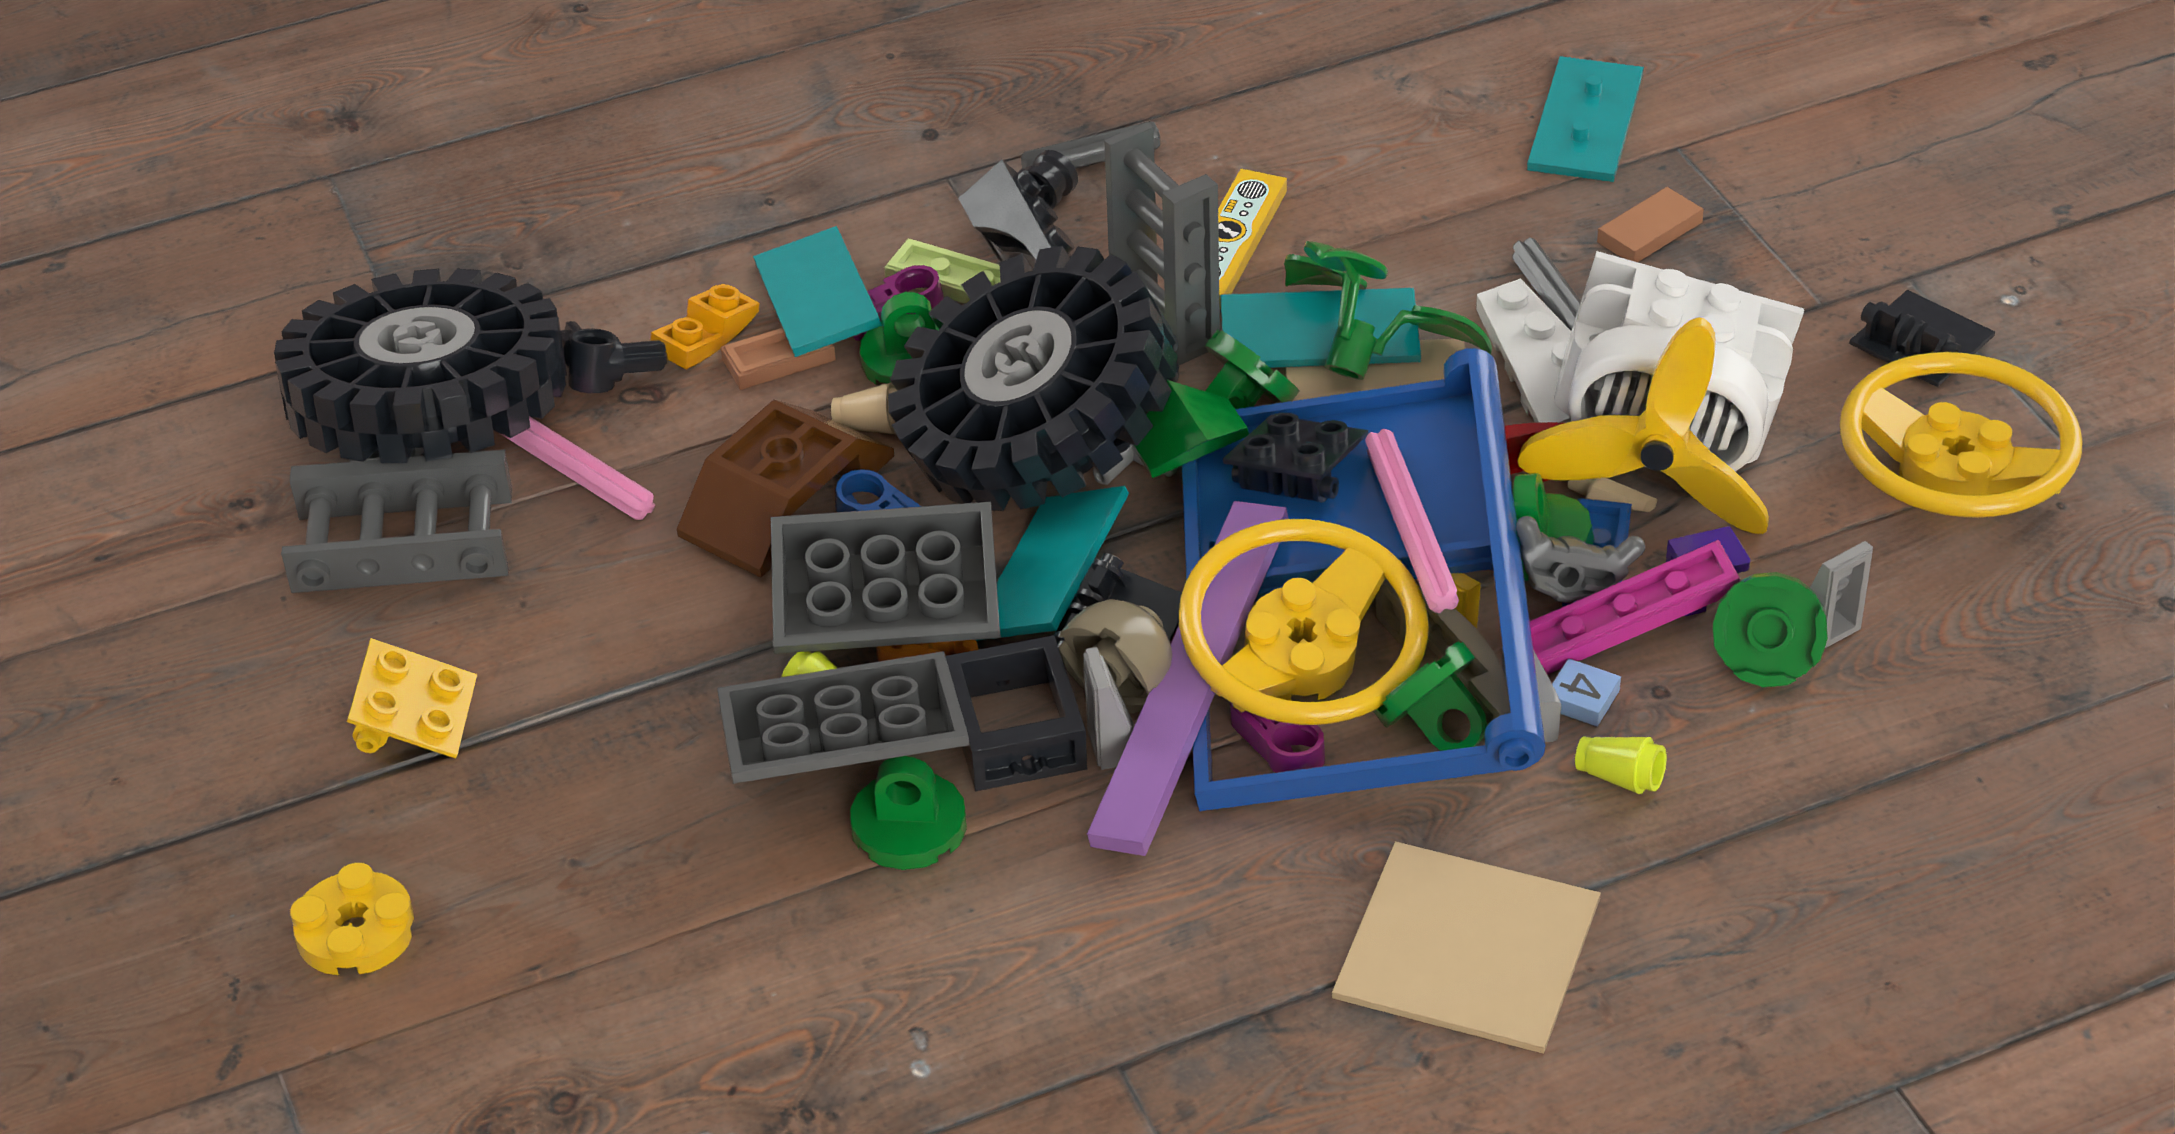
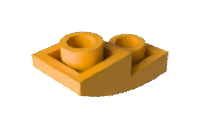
[650,284,760,370]

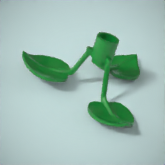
[1284,241,1492,380]

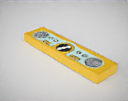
[1218,169,1287,310]

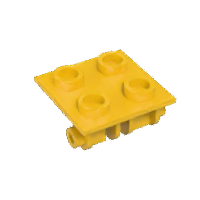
[347,638,477,759]

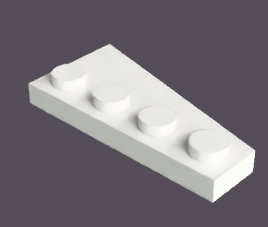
[1476,278,1572,423]

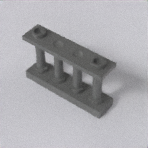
[1104,122,1220,365]
[281,449,512,593]

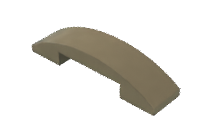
[1376,579,1511,739]

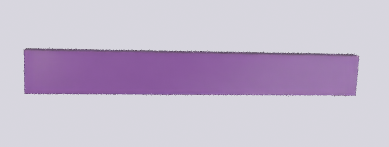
[1087,501,1288,856]

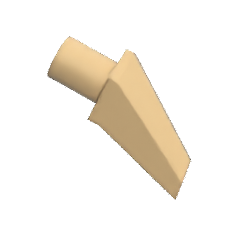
[1568,478,1658,512]

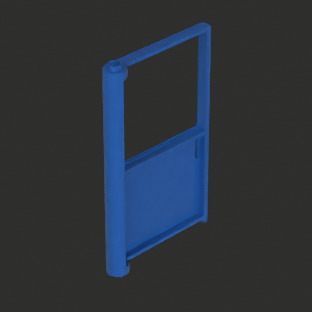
[1182,348,1545,811]

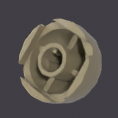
[1058,599,1172,713]

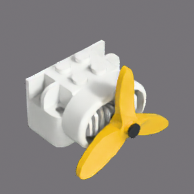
[1518,251,1804,534]

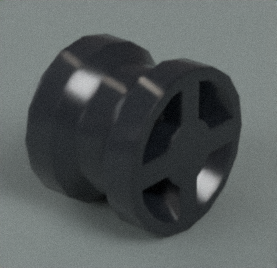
[1025,150,1078,209]

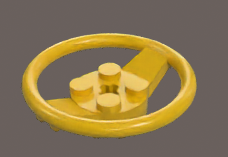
[1840,352,2083,518]
[1179,519,1429,725]

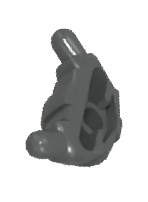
[1516,516,1645,604]

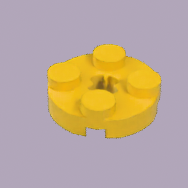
[290,863,414,975]

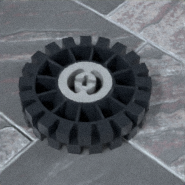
[888,246,1178,511]
[274,268,567,463]

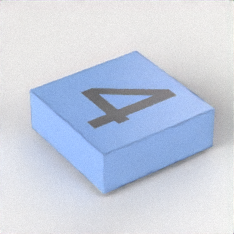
[1552,658,1621,727]

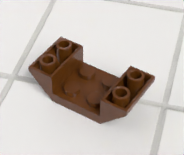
[677,399,895,578]

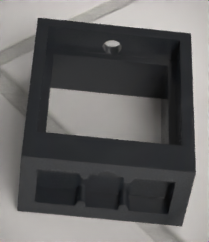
[945,635,1088,792]

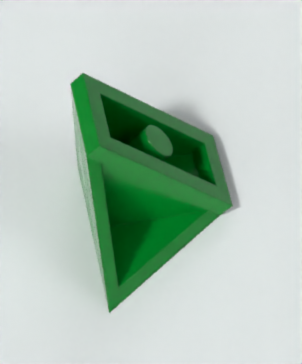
[1132,380,1249,478]

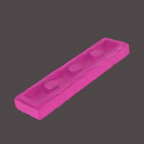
[1530,540,1741,675]

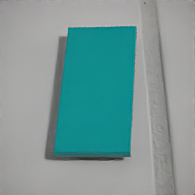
[1527,56,1644,182]
[753,226,882,357]
[1220,288,1421,368]
[976,485,1129,641]

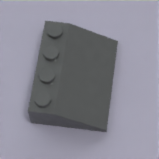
[771,502,1000,654]
[717,651,969,784]

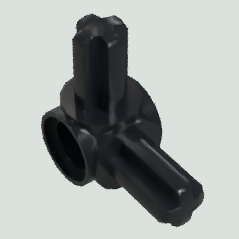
[561,321,668,393]

